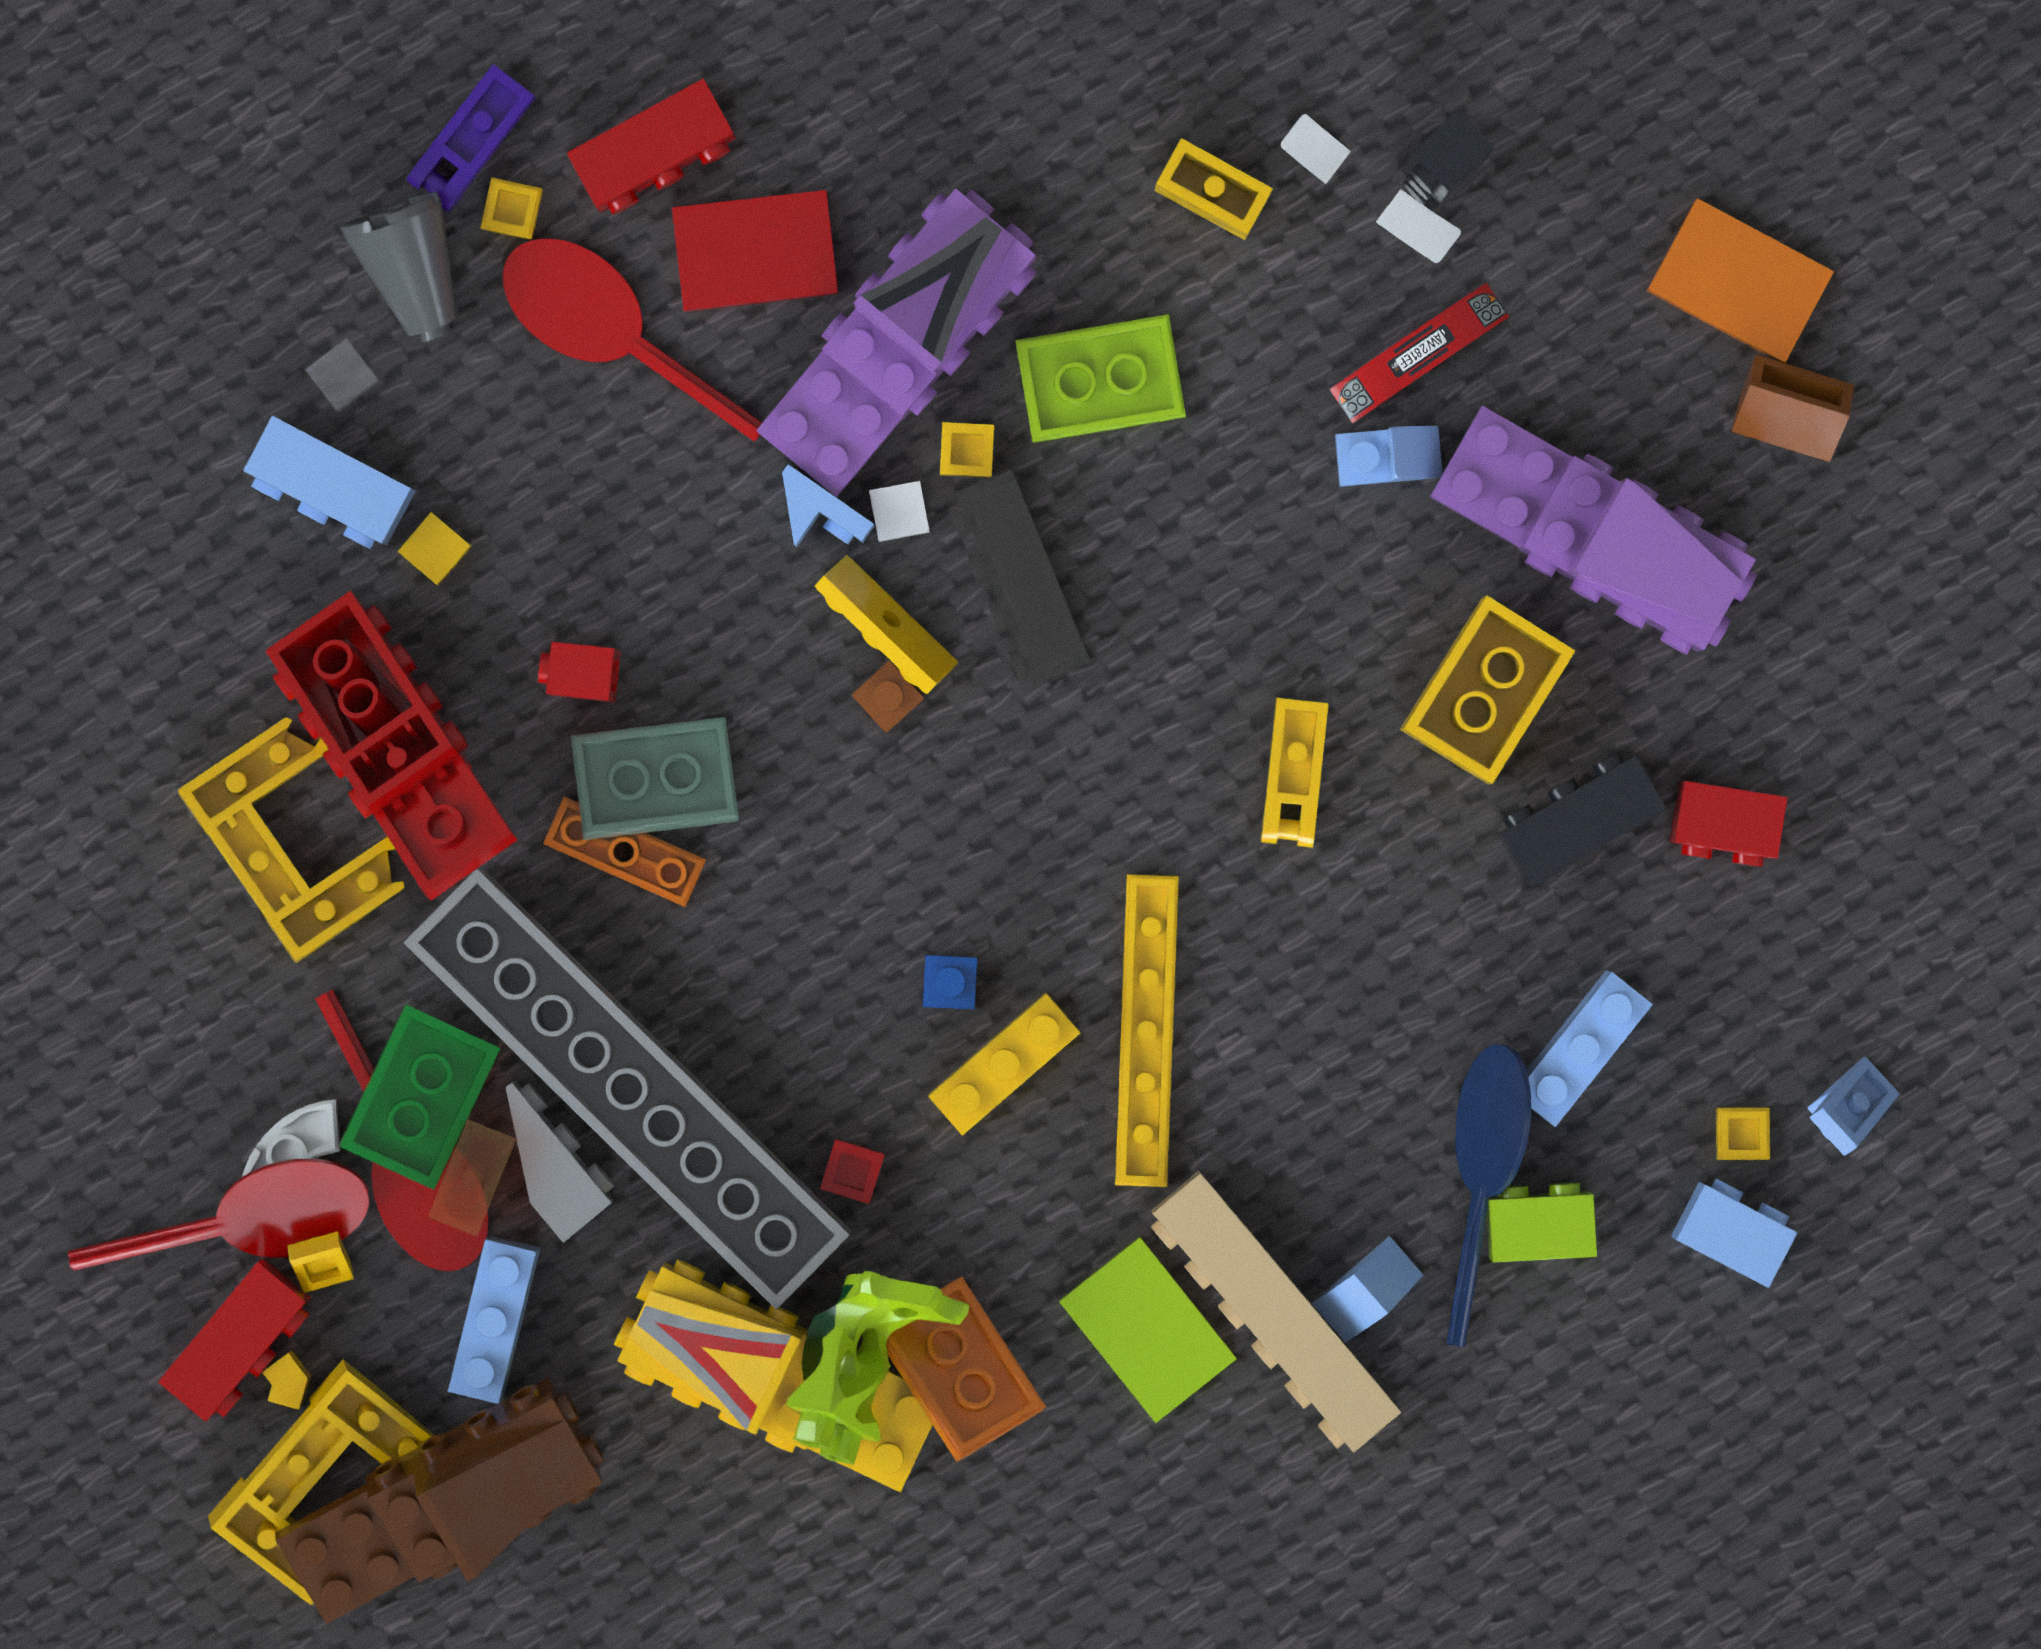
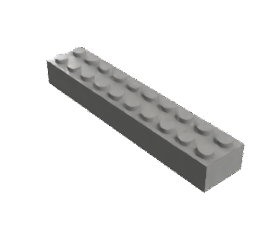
[404,868,851,1310]

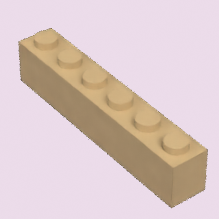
[1151,1170,1401,1453]

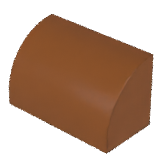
[1731,354,1854,462]

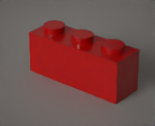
[566,78,736,215]
[158,1258,311,1422]

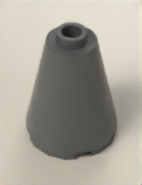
[340,191,457,342]

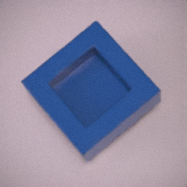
[923,955,977,1010]

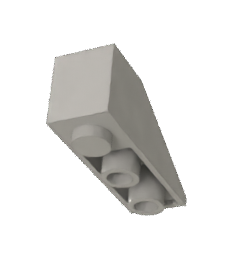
[506,1081,615,1243]

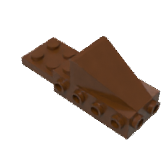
[275,1377,605,1624]

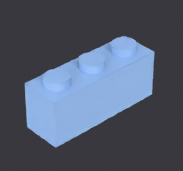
[243,416,416,549]
[1526,970,1653,1127]
[448,1235,541,1404]

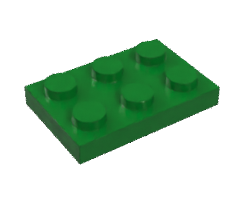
[339,1005,500,1190]

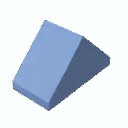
[1311,1236,1423,1343]

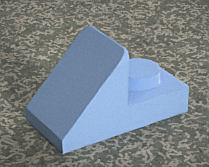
[1335,426,1442,487]
[782,464,875,547]
[1808,1056,1900,1156]

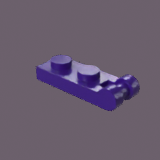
[406,64,536,213]

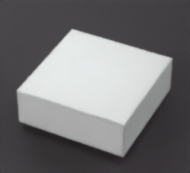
[869,481,930,542]

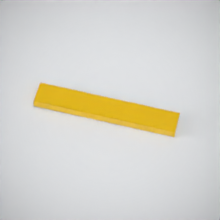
[1115,874,1179,1187]

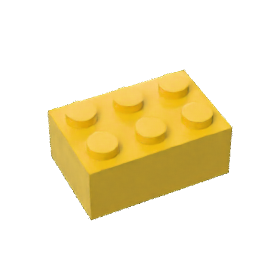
[1400,596,1575,784]

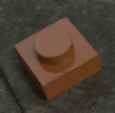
[852,660,924,733]

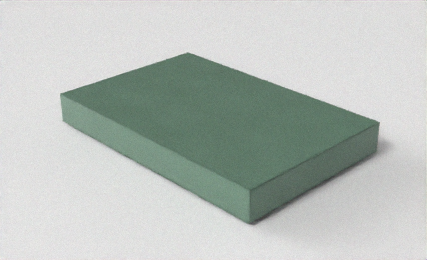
[571,717,739,840]

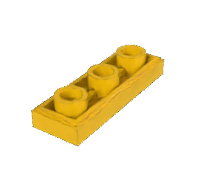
[815,555,959,694]

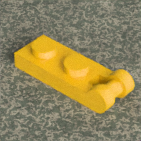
[1261,698,1329,848]

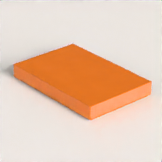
[1647,198,1834,363]
[886,1276,1046,1462]

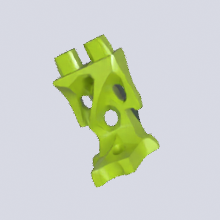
[787,1271,970,1464]

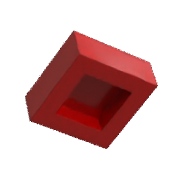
[820,1138,885,1204]

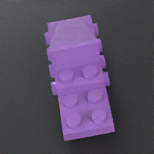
[1430,406,1757,655]

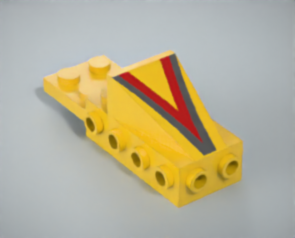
[614,1260,933,1493]

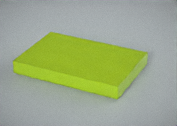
[1015,314,1186,443]
[1059,1236,1237,1423]

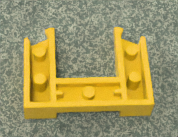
[178,717,404,963]
[208,1359,434,1605]

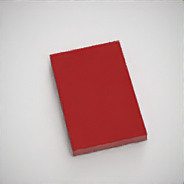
[672,190,839,312]

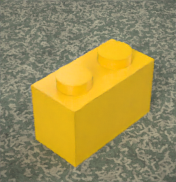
[1154,138,1273,240]

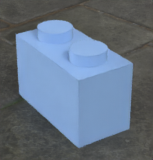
[1671,1179,1798,1288]

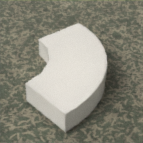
[242,1099,341,1177]

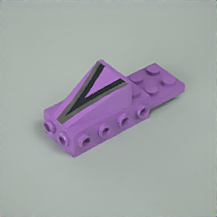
[756,188,1037,498]

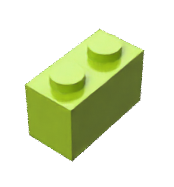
[1486,1182,1597,1263]

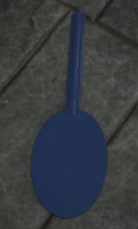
[1446,1044,1531,1347]

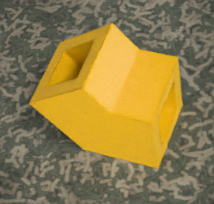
[262,1350,311,1410]

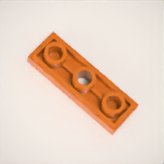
[543,797,707,907]

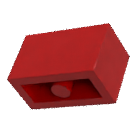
[538,642,621,703]
[1669,781,1788,867]

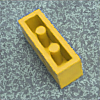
[928,992,1080,1136]

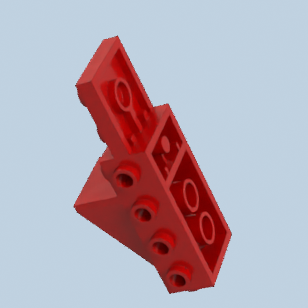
[265,591,518,901]

